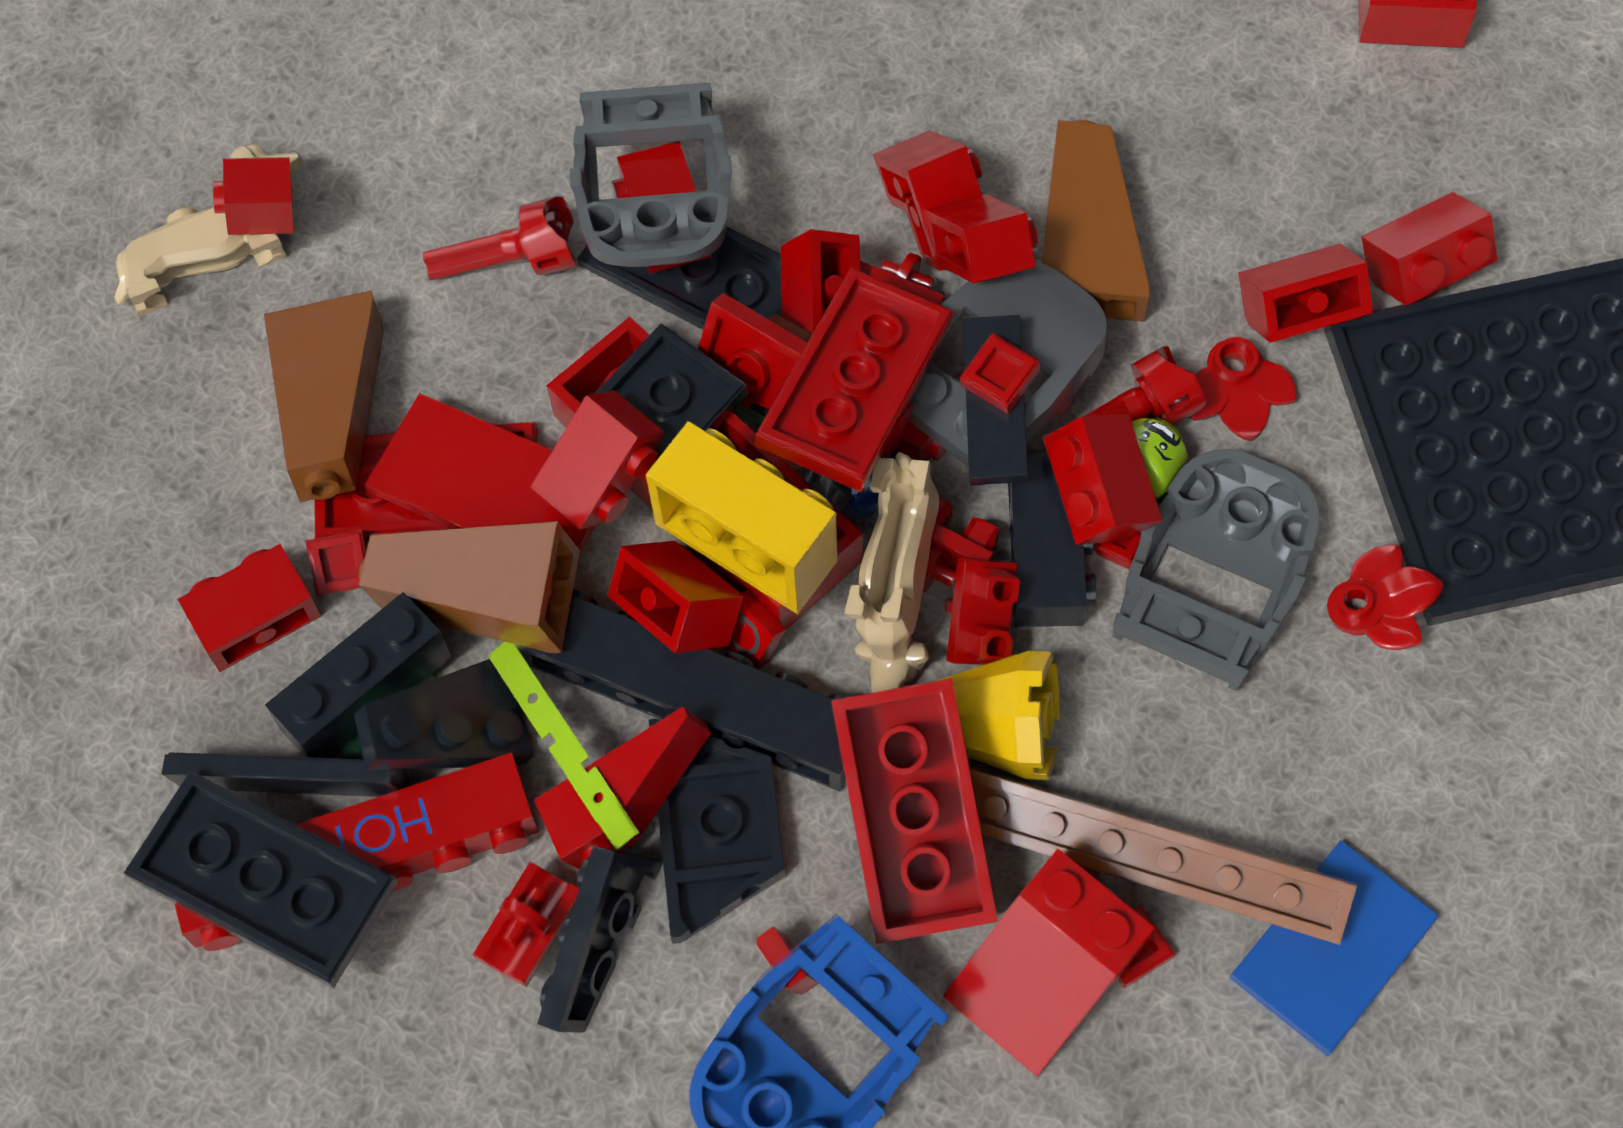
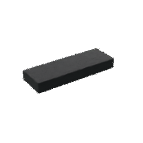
[963,315,1028,485]

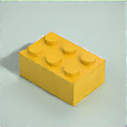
[646,421,838,615]

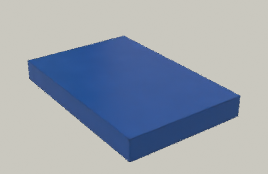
[1230,840,1439,1057]

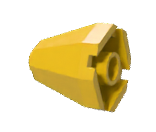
[936,651,1061,780]

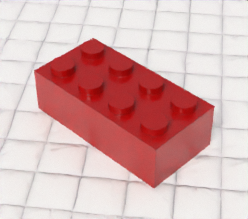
[831,678,998,944]

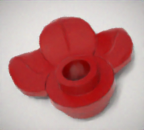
[1186,337,1296,441]
[1327,544,1443,650]

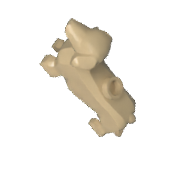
[114,144,301,316]
[844,452,939,693]

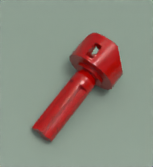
[423,196,578,280]
[1084,346,1206,425]

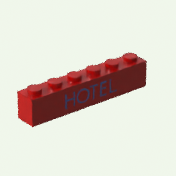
[174,752,539,951]

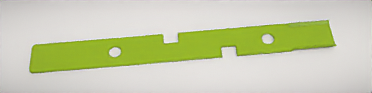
[489,642,639,851]

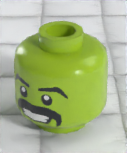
[1132,418,1188,500]

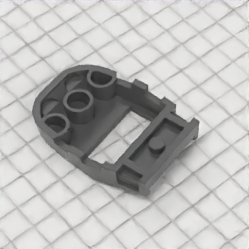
[570,82,732,267]
[908,261,1108,467]
[1113,449,1320,691]

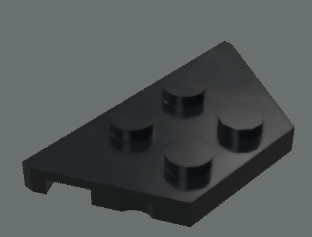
[648,718,785,944]

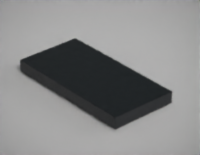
[577,226,782,330]
[124,770,398,989]

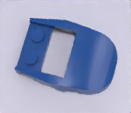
[689,914,948,1128]

